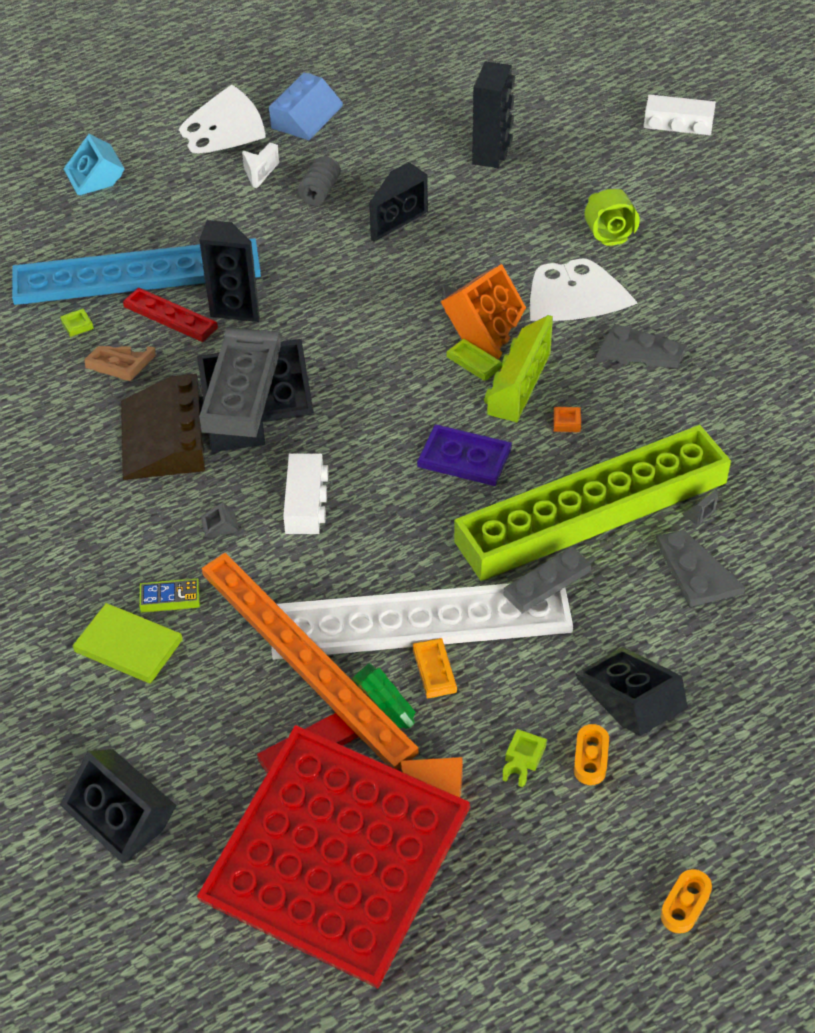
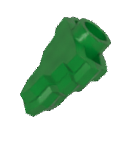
[352,662,416,729]

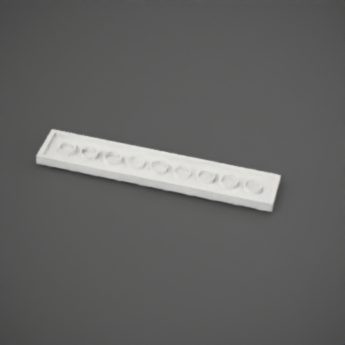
[272,583,573,660]

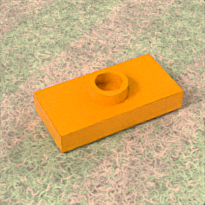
[413,638,457,699]

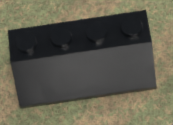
[199,220,260,322]

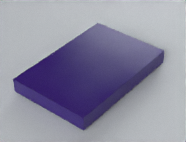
[417,424,512,486]

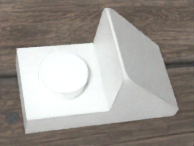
[242,143,279,188]

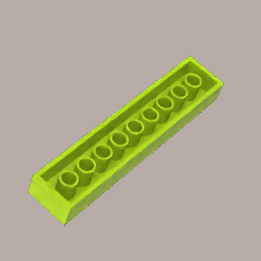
[454,425,731,581]

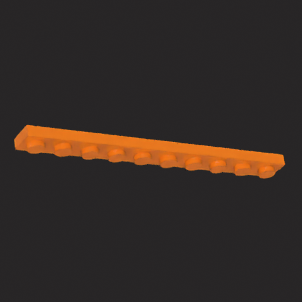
[202,553,419,770]

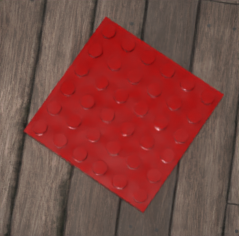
[197,725,471,989]

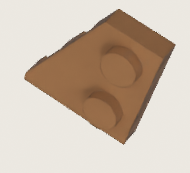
[85,346,156,381]

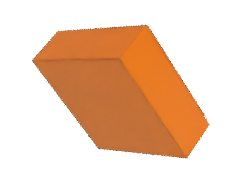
[553,407,581,432]

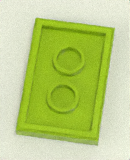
[73,603,183,684]

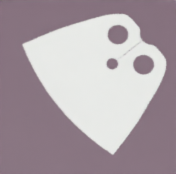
[179,85,266,153]
[530,259,638,321]

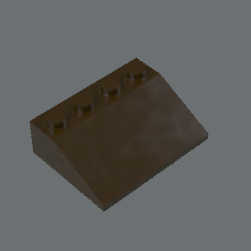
[121,374,205,480]

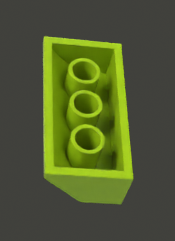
[484,315,553,422]

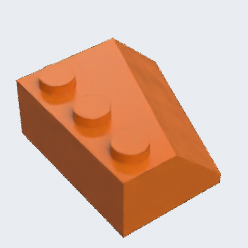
[441,264,526,359]

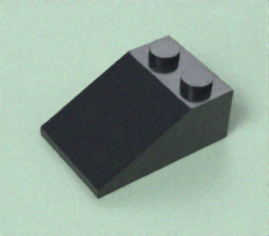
[369,162,428,242]
[262,339,314,422]
[575,647,688,736]

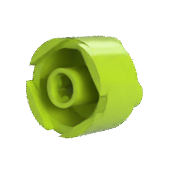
[584,189,640,246]

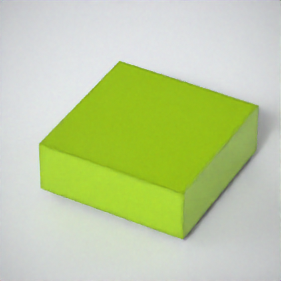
[60,309,94,337]

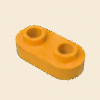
[574,724,609,785]
[661,869,712,933]

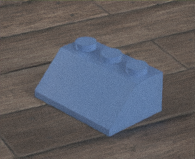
[269,73,343,140]

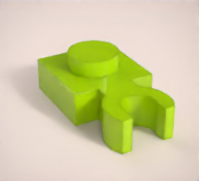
[503,729,547,787]

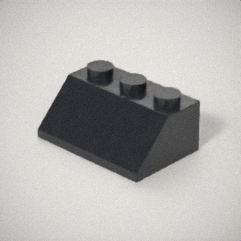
[60,749,177,863]

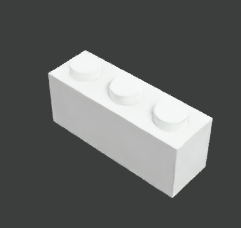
[644,95,716,135]
[283,454,328,534]

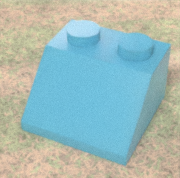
[64,134,125,195]

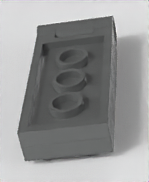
[199,327,281,437]

